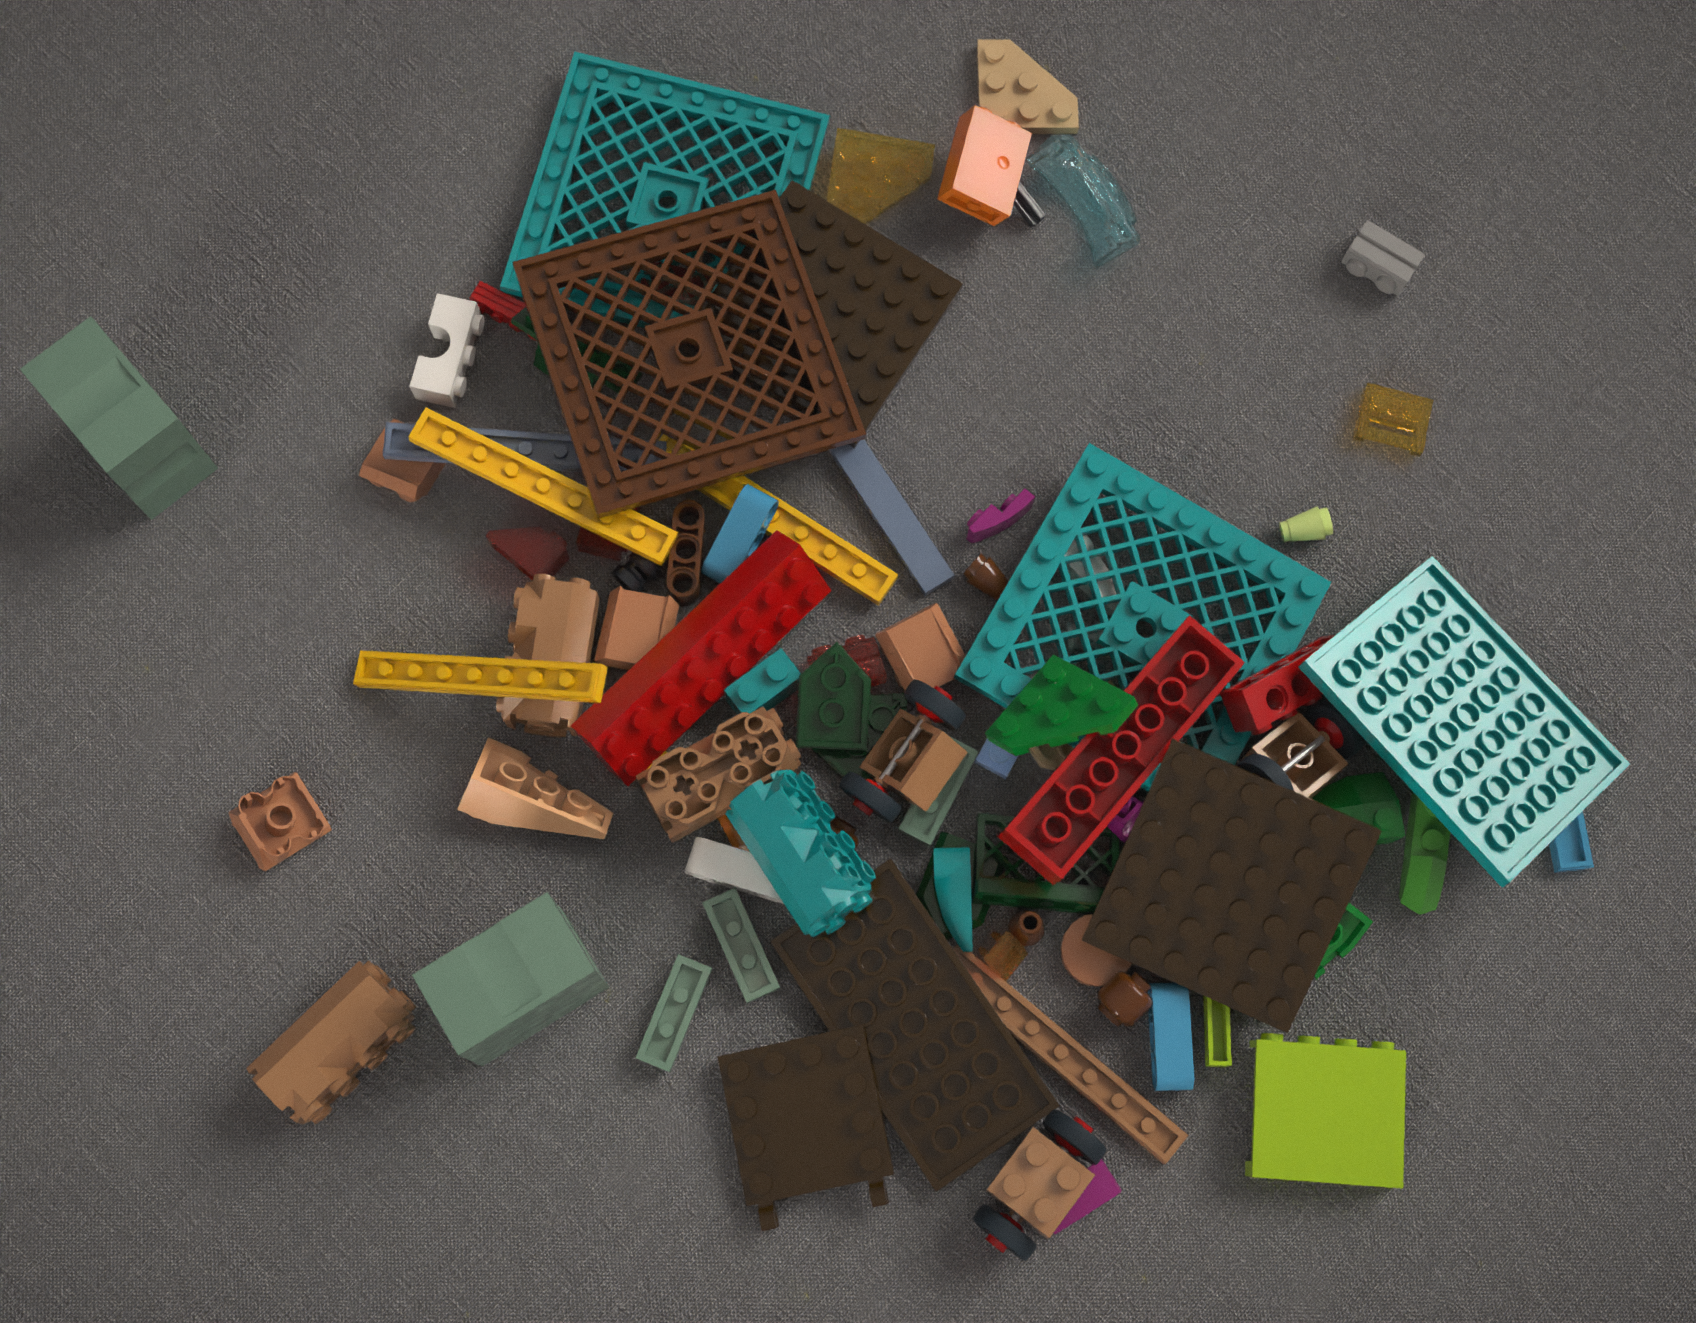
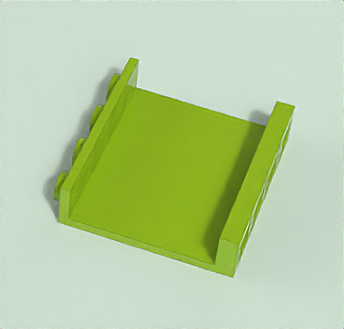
[1245,1033,1406,1189]

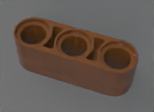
[667,500,706,607]

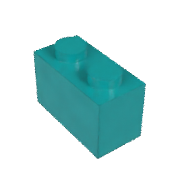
[724,648,801,715]

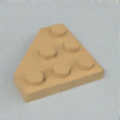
[977,39,1079,134]

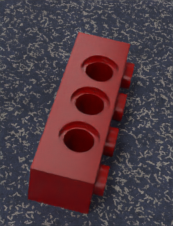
[1220,635,1335,735]

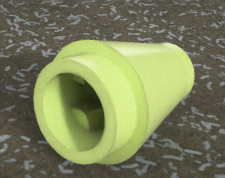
[1279,506,1333,542]

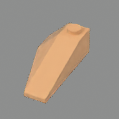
[457,737,613,839]

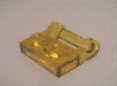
[1353,382,1434,457]

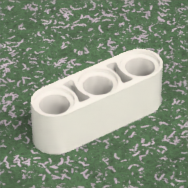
[684,837,783,903]

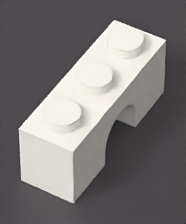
[409,293,485,408]

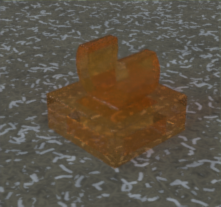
[978,931,1028,981]

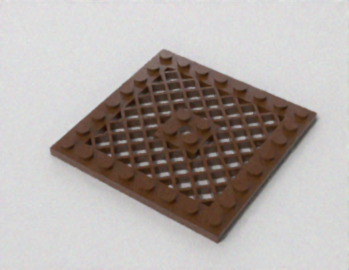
[512,190,866,519]

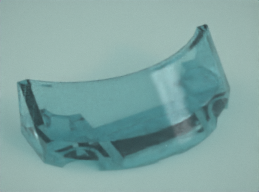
[1026,134,1140,269]

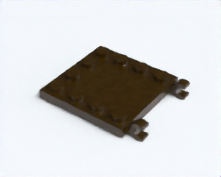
[717,1025,895,1231]

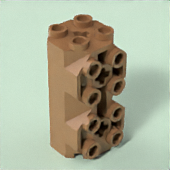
[496,574,600,738]
[636,707,801,843]
[246,961,417,1124]

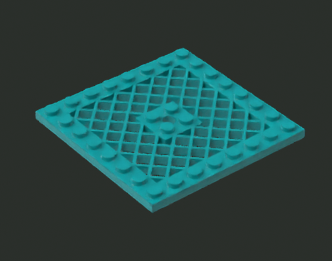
[500,51,830,328]
[953,443,1332,791]

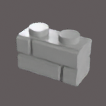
[1341,220,1425,296]

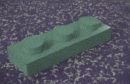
[898,736,979,848]
[702,888,780,1004]
[635,954,713,1073]

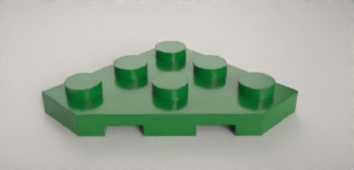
[985,654,1138,756]

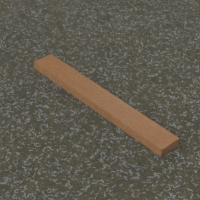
[953,944,1188,1165]

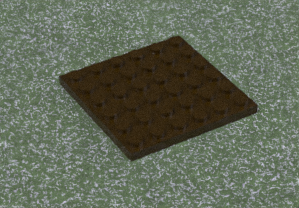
[686,180,963,448]
[1082,738,1382,1033]

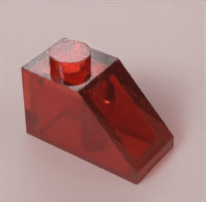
[485,527,570,581]

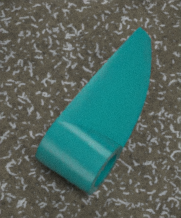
[933,847,973,952]

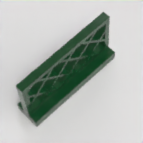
[971,813,1119,914]

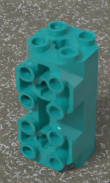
[726,770,876,937]

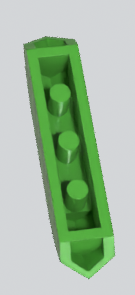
[1399,791,1450,915]

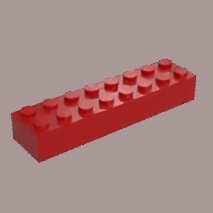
[571,530,831,786]
[997,615,1245,885]

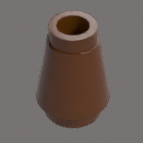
[963,553,1009,601]
[1008,910,1045,946]

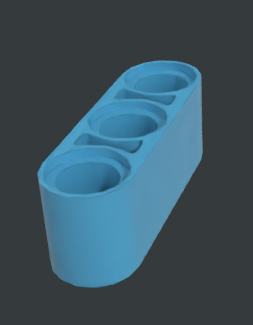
[701,484,779,583]
[1147,982,1194,1091]

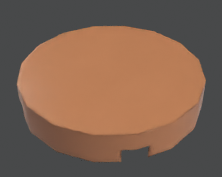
[1061,914,1132,987]

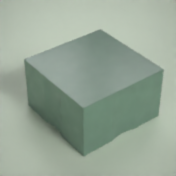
[20,316,218,520]
[412,892,609,1066]

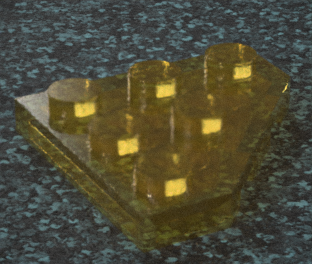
[826,127,935,224]

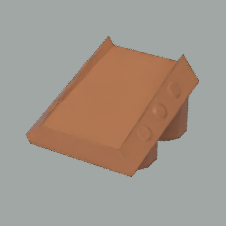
[359,419,446,502]
[594,586,679,670]
[875,603,966,690]
[228,772,332,871]

